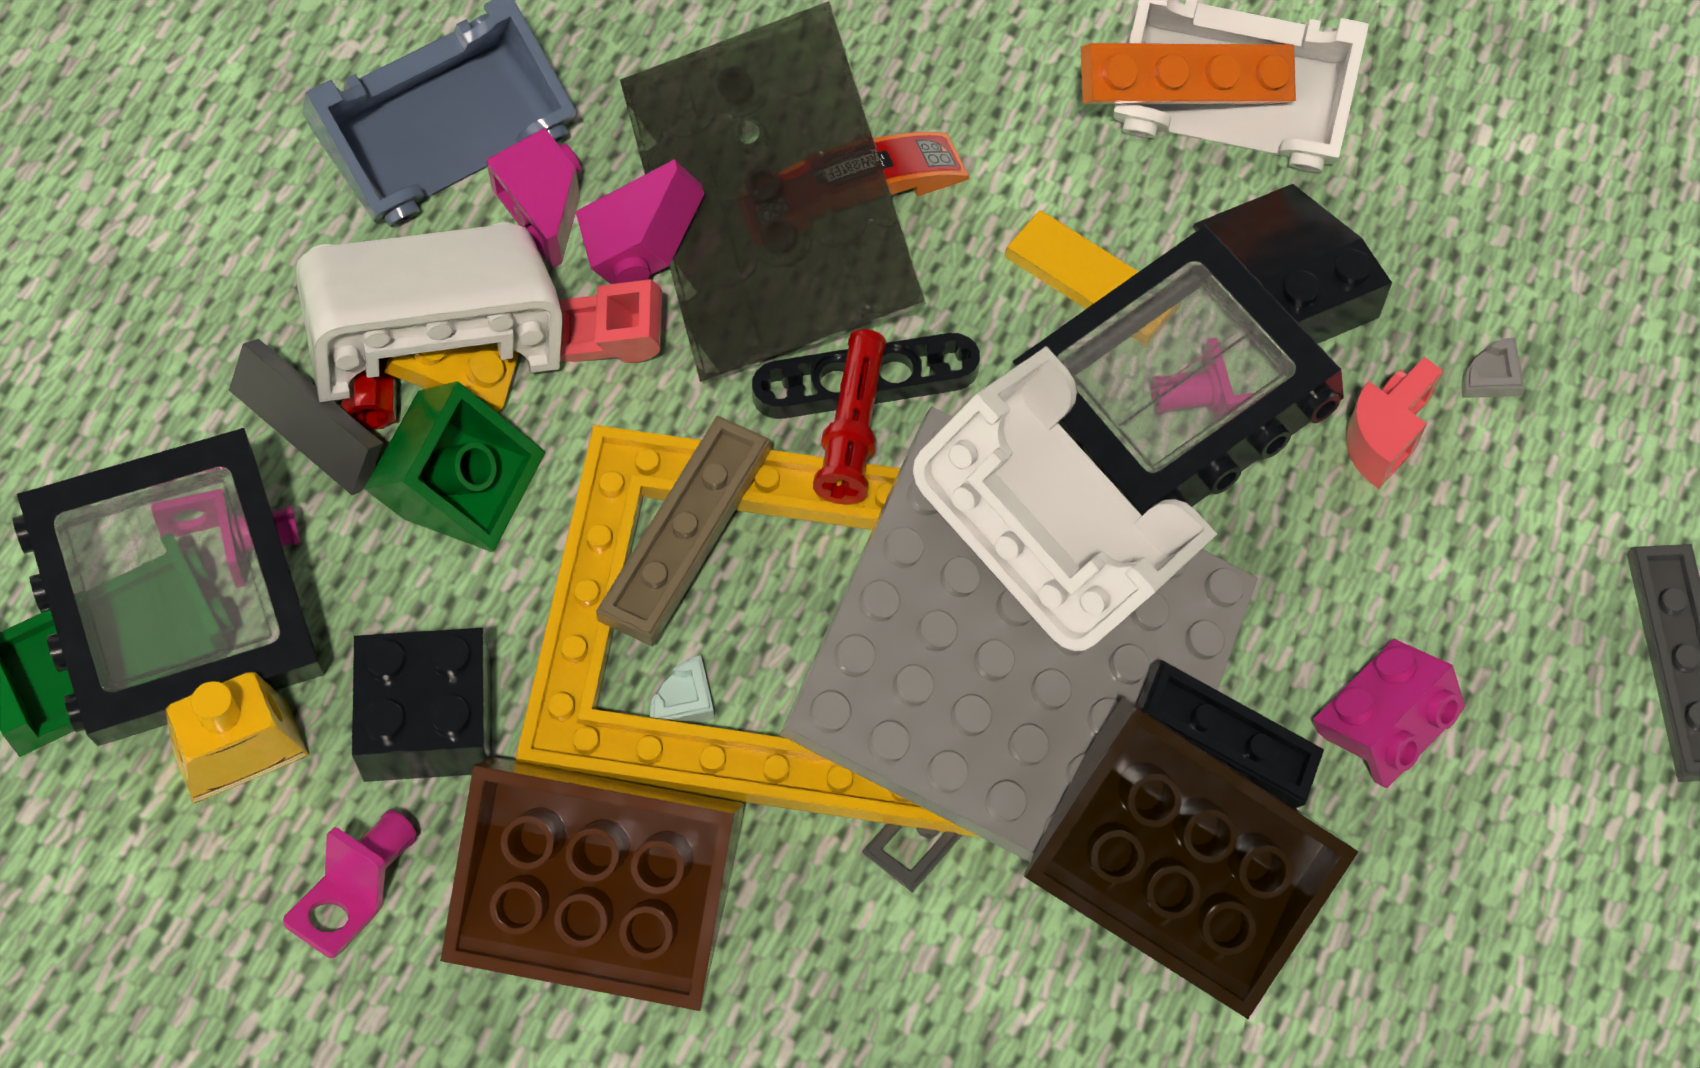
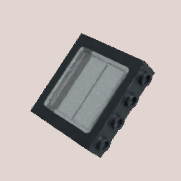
[1012,225,1344,516]
[12,428,323,746]

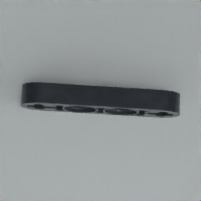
[752,333,980,419]

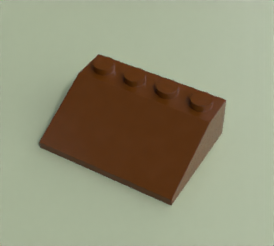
[440,757,744,1011]

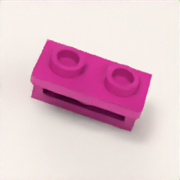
[1313,639,1465,788]

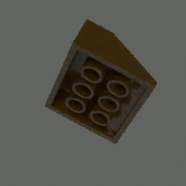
[1023,697,1359,1019]

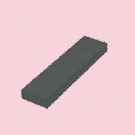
[1627,544,1700,782]

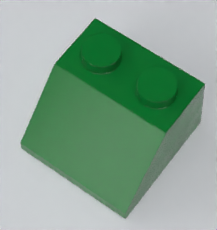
[364,381,545,552]

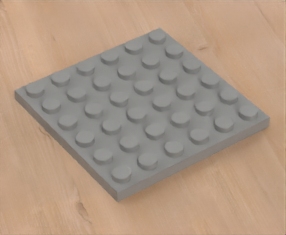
[779,407,1258,862]

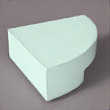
[650,655,715,724]

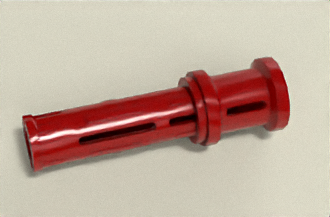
[813,329,887,505]

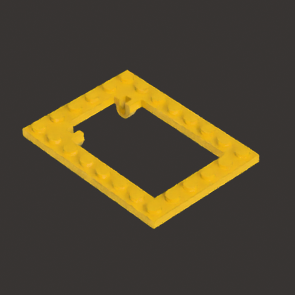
[515,425,982,838]

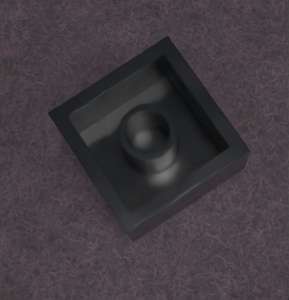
[352,628,492,782]

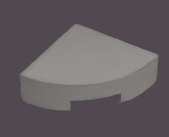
[1462,337,1525,398]

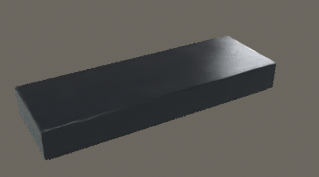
[1137,660,1324,809]

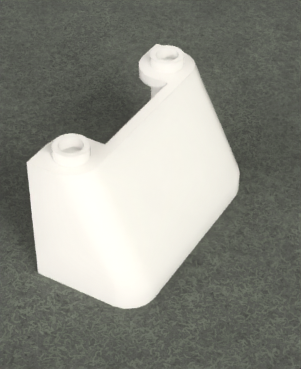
[1114,0,1369,172]
[296,222,562,402]
[913,346,1217,651]

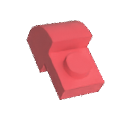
[559,279,662,363]
[1346,357,1443,489]

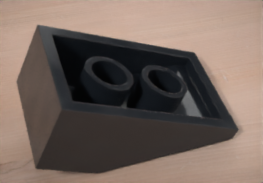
[1193,184,1392,360]

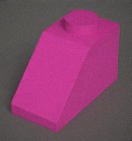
[486,128,582,269]
[575,159,705,284]

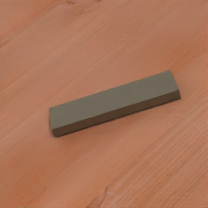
[596,415,771,647]

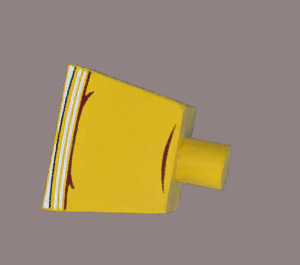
[166,672,309,804]

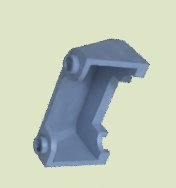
[302,0,577,227]

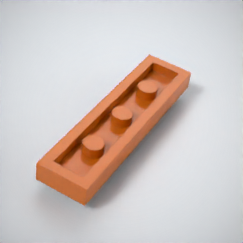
[1080,43,1296,104]

